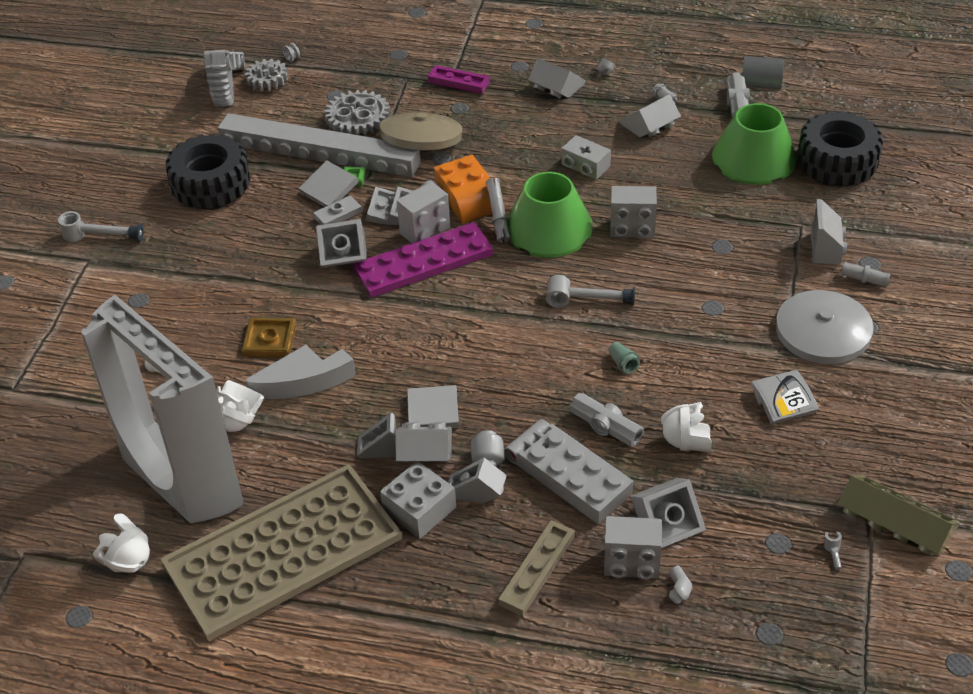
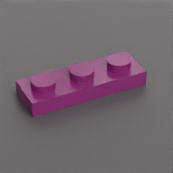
[428,65,490,94]

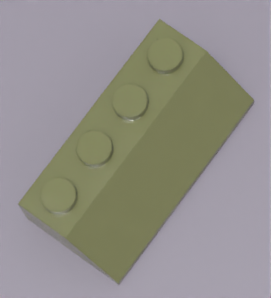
[837,475,960,556]

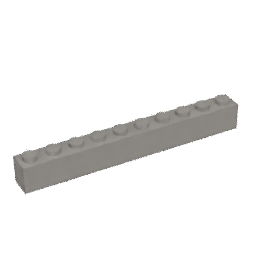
[218,113,421,178]

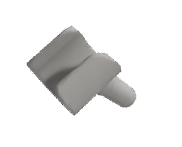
[824,532,842,570]

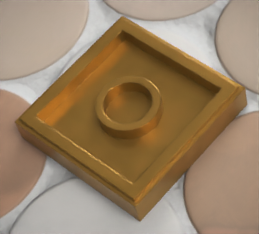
[242,318,297,358]

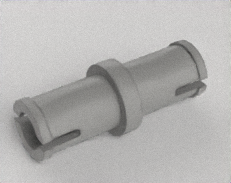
[841,261,891,288]

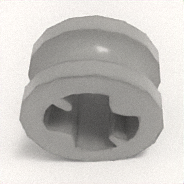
[283,43,300,62]

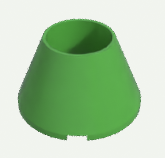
[712,103,797,185]
[507,172,593,258]

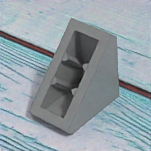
[357,413,396,458]

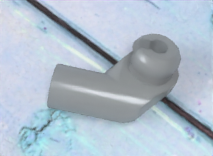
[669,566,692,604]

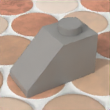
[448,458,506,504]

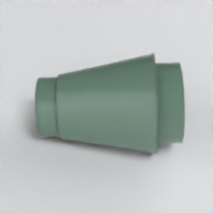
[609,342,640,374]

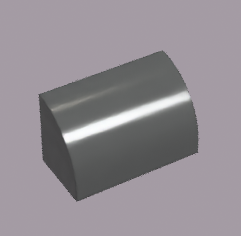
[742,56,784,89]

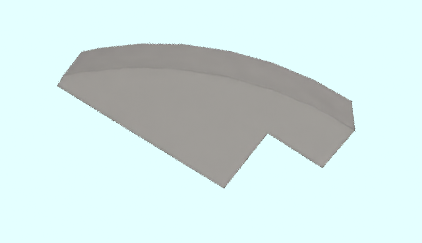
[245,345,356,399]

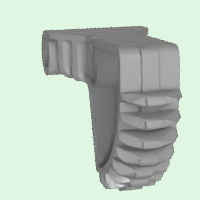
[203,50,246,107]

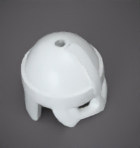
[216,380,264,432]
[661,402,712,452]
[93,514,150,573]

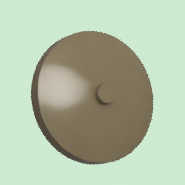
[380,112,462,150]

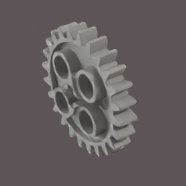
[324,90,390,136]

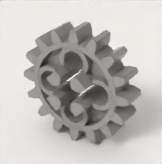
[245,59,288,91]

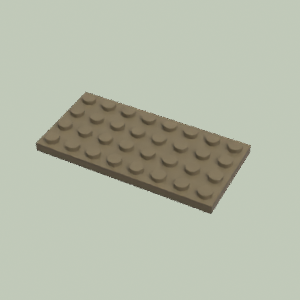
[160,464,402,642]

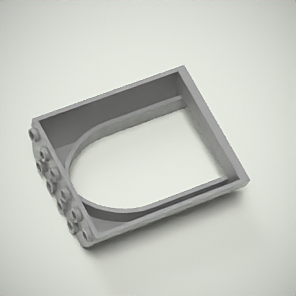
[81,295,244,523]

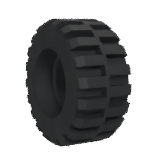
[797,111,883,187]
[165,134,250,209]

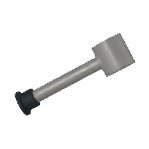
[58,211,144,242]
[546,275,635,308]

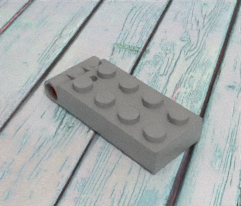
[504,419,634,524]

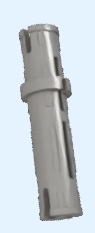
[486,178,511,243]

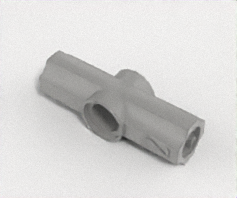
[727,73,750,118]
[570,393,644,447]

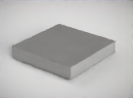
[299,161,358,207]
[407,385,459,428]

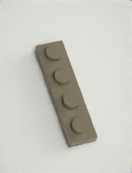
[498,520,575,616]

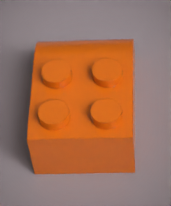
[434,155,492,224]

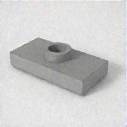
[313,196,362,225]

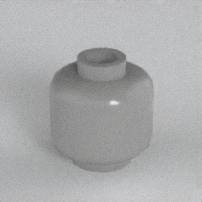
[470,430,505,467]

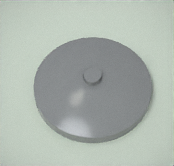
[776,290,873,364]

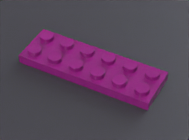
[353,222,494,298]

